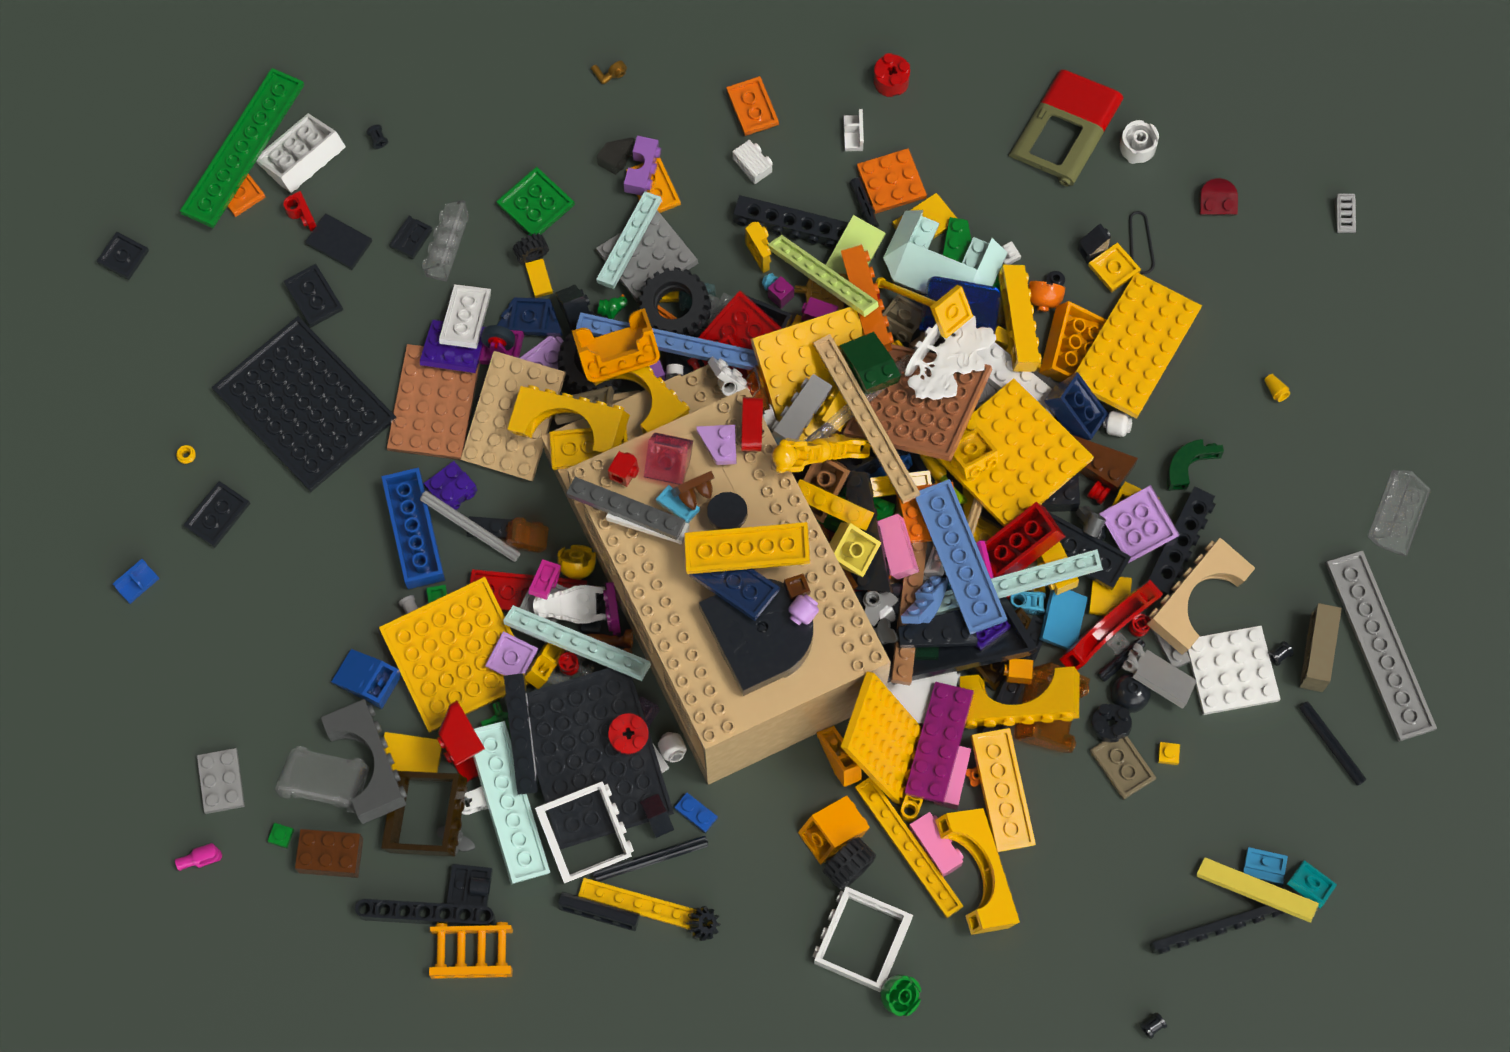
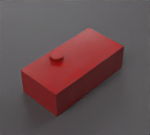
[985,501,1066,577]

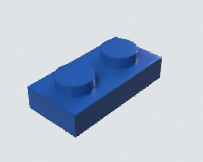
[674,793,718,833]

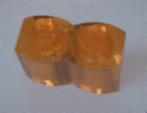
[506,517,549,553]

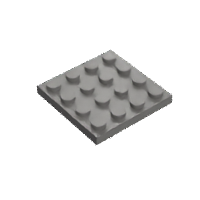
[596,210,699,302]

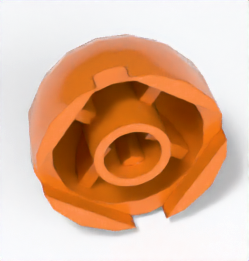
[1028,281,1065,312]

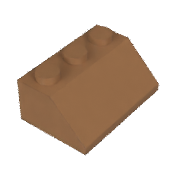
[803,459,850,523]

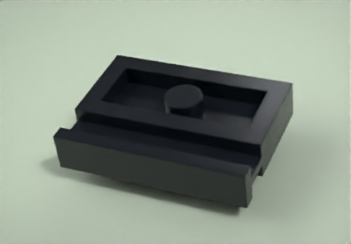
[390,215,433,259]

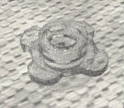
[1106,632,1130,655]

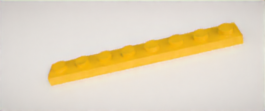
[855,777,963,918]

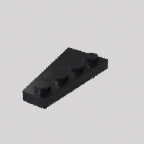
[897,610,978,648]

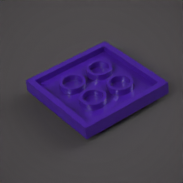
[420,320,485,373]

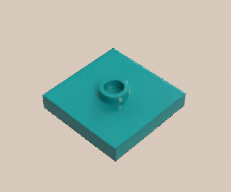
[1287,860,1337,909]

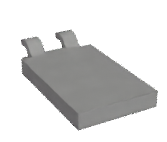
[1122,643,1196,709]

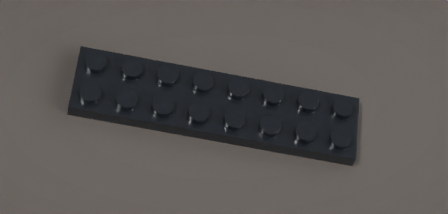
[979,507,1131,590]

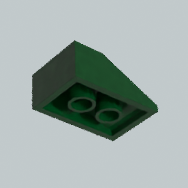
[839,332,901,396]

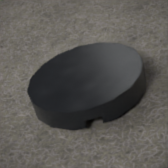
[707,492,748,530]

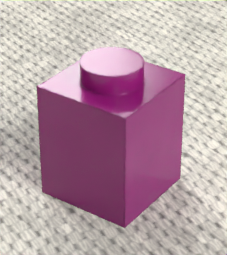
[768,276,794,309]

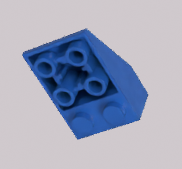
[331,649,402,709]

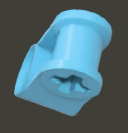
[1009,591,1046,615]

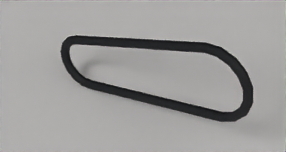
[1129,211,1155,274]

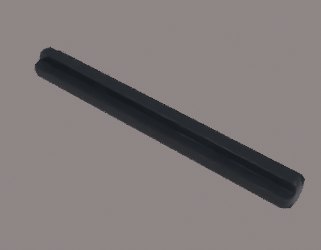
[1299,701,1366,785]

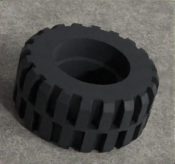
[638,267,712,336]
[558,329,625,395]

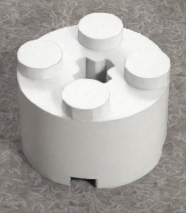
[1120,120,1159,164]

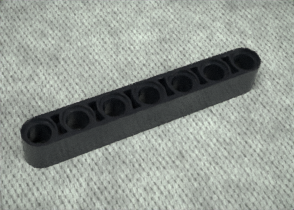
[355,899,496,926]

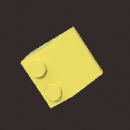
[829,522,881,577]

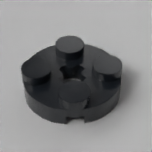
[1092,704,1132,743]

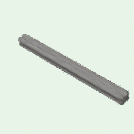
[420,491,521,562]

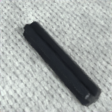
[1098,638,1146,682]

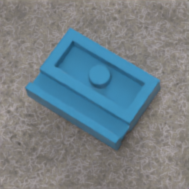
[1243,847,1288,886]

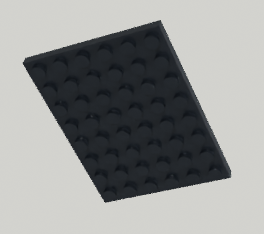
[212,316,396,492]
[527,668,674,850]

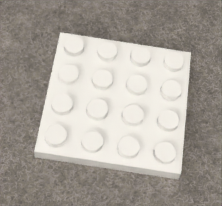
[1187,626,1280,715]

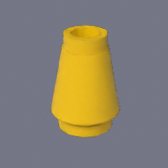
[1264,374,1290,402]

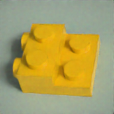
[745,222,771,273]
[953,428,1000,479]

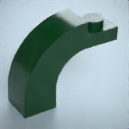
[1167,439,1224,491]

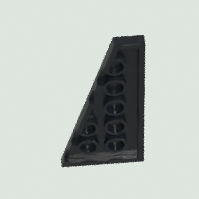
[843,471,893,593]

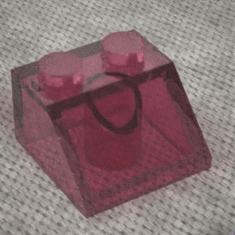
[644,432,693,485]

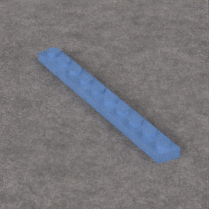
[576,312,761,373]

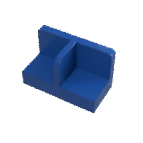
[113,559,160,604]

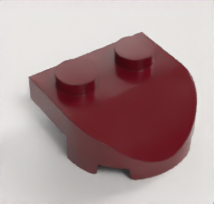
[1199,178,1238,215]

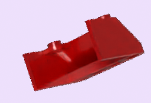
[437,700,485,782]

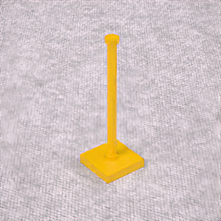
[876,277,973,338]

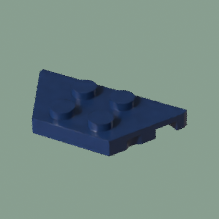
[497,297,563,336]

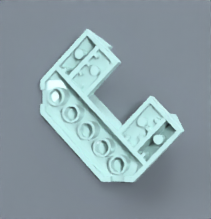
[883,210,1008,306]

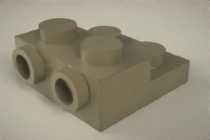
[882,295,930,344]

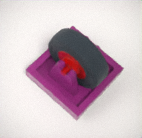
[479,325,524,365]

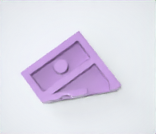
[696,425,737,465]

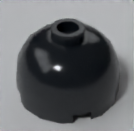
[1111,673,1151,713]

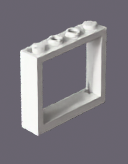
[535,781,634,883]
[812,887,913,992]

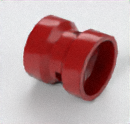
[1129,614,1150,638]
[559,652,579,676]

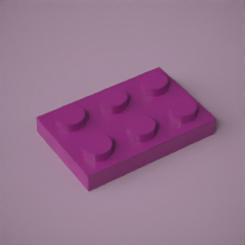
[603,582,621,637]

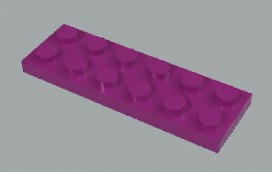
[905,682,974,804]

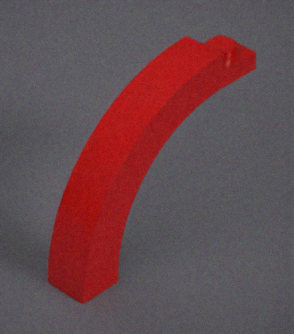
[1059,580,1163,670]

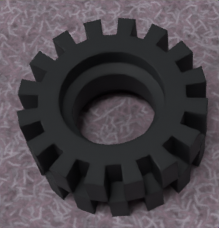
[513,233,549,265]

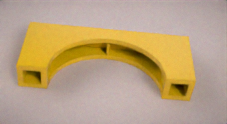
[581,364,690,434]
[507,385,630,454]
[960,666,1080,729]
[935,808,1020,935]

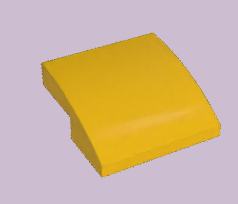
[1089,577,1132,616]

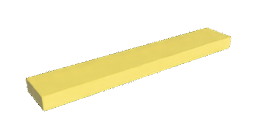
[1197,858,1319,923]

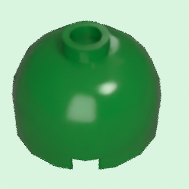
[880,974,921,1016]

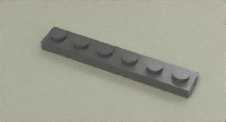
[566,477,685,540]

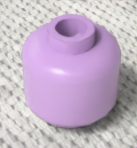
[788,594,819,625]

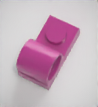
[529,559,561,600]

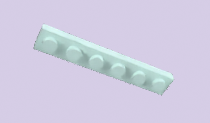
[596,191,662,289]

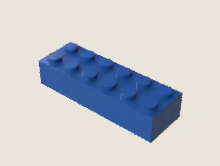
[381,468,446,589]

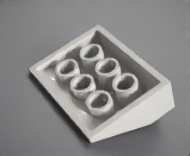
[256,113,346,193]

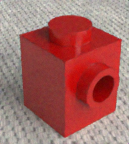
[607,451,639,487]

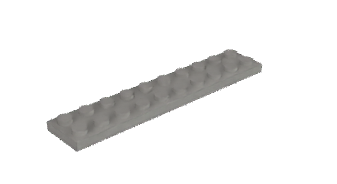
[1326,551,1437,742]

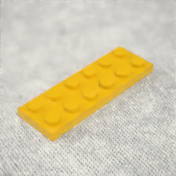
[685,522,810,574]
[970,728,1036,852]

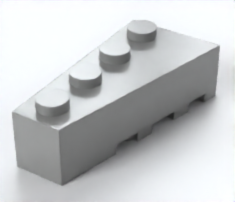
[771,374,832,445]

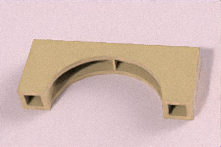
[1147,538,1255,655]

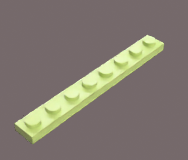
[768,235,879,317]

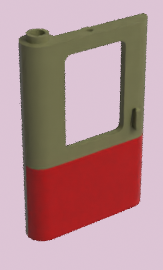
[1009,69,1124,187]

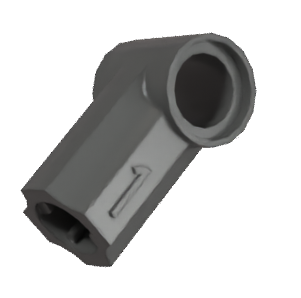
[1075,505,1106,537]

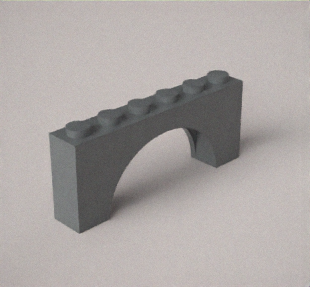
[321,699,407,824]

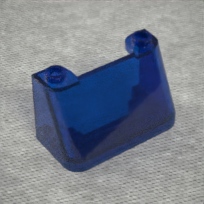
[919,276,1001,334]

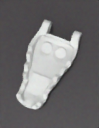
[533,585,606,624]

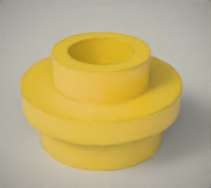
[176,445,196,464]

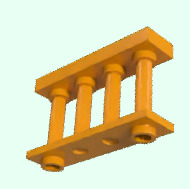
[429,922,513,979]

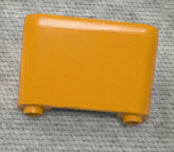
[572,308,660,382]

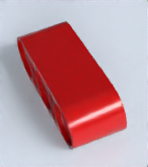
[741,397,763,452]

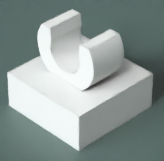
[1002,241,1021,265]

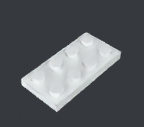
[439,284,491,349]

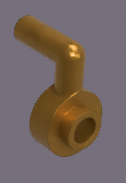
[591,61,627,84]

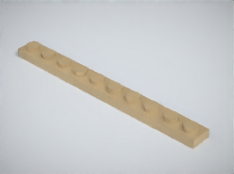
[813,334,920,504]

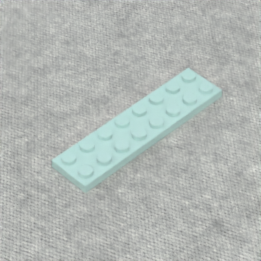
[473,721,550,884]

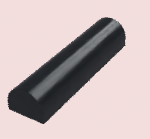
[558,892,640,931]

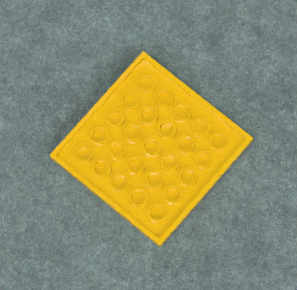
[750,307,864,441]
[936,378,1094,527]
[379,577,530,733]

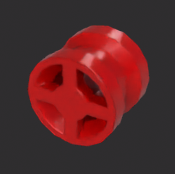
[1088,481,1111,505]

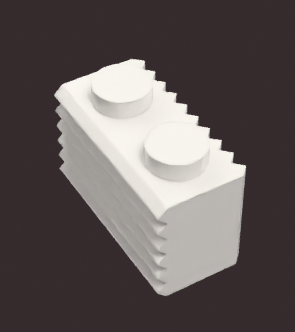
[732,140,773,184]

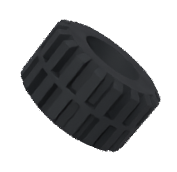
[823,837,876,890]

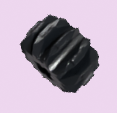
[686,906,721,941]

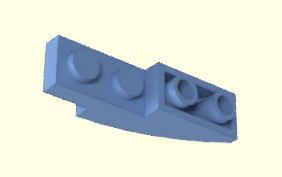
[901,576,948,624]

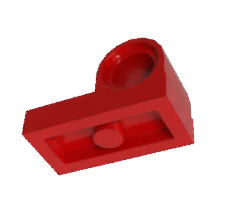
[283,191,316,231]

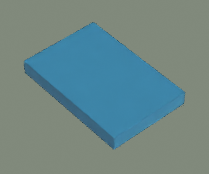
[1039,590,1088,650]

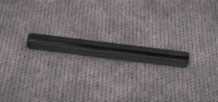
[593,836,708,882]

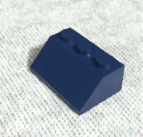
[1044,372,1108,440]

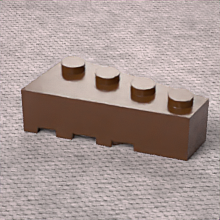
[1072,435,1138,495]

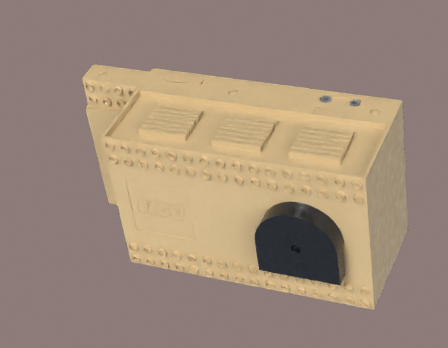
[541,364,891,785]

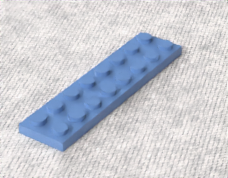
[915,479,1007,635]

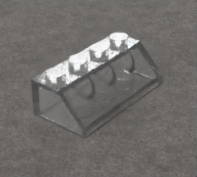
[422,200,469,282]
[1368,470,1431,556]

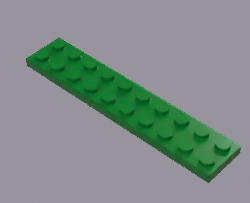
[180,68,304,228]

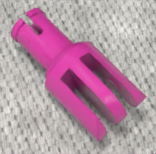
[175,843,222,871]

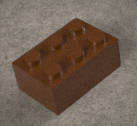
[295,829,363,878]

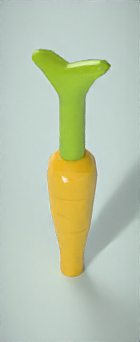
[919,454,968,504]

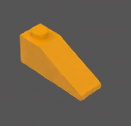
[817,726,862,787]

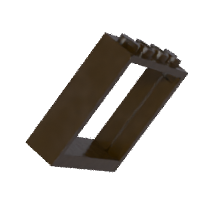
[381,771,468,857]

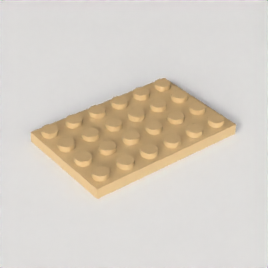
[460,351,566,481]

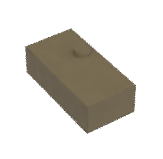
[1299,603,1342,692]

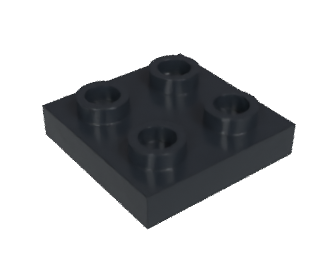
[447,864,493,907]

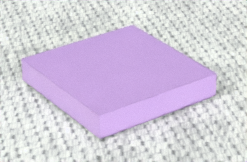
[485,631,538,676]

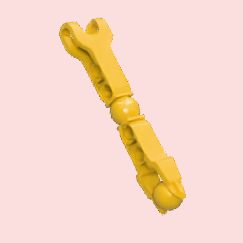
[772,433,871,473]

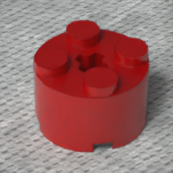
[873,53,910,97]
[608,713,649,755]

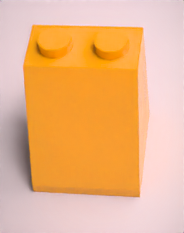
[798,796,870,865]

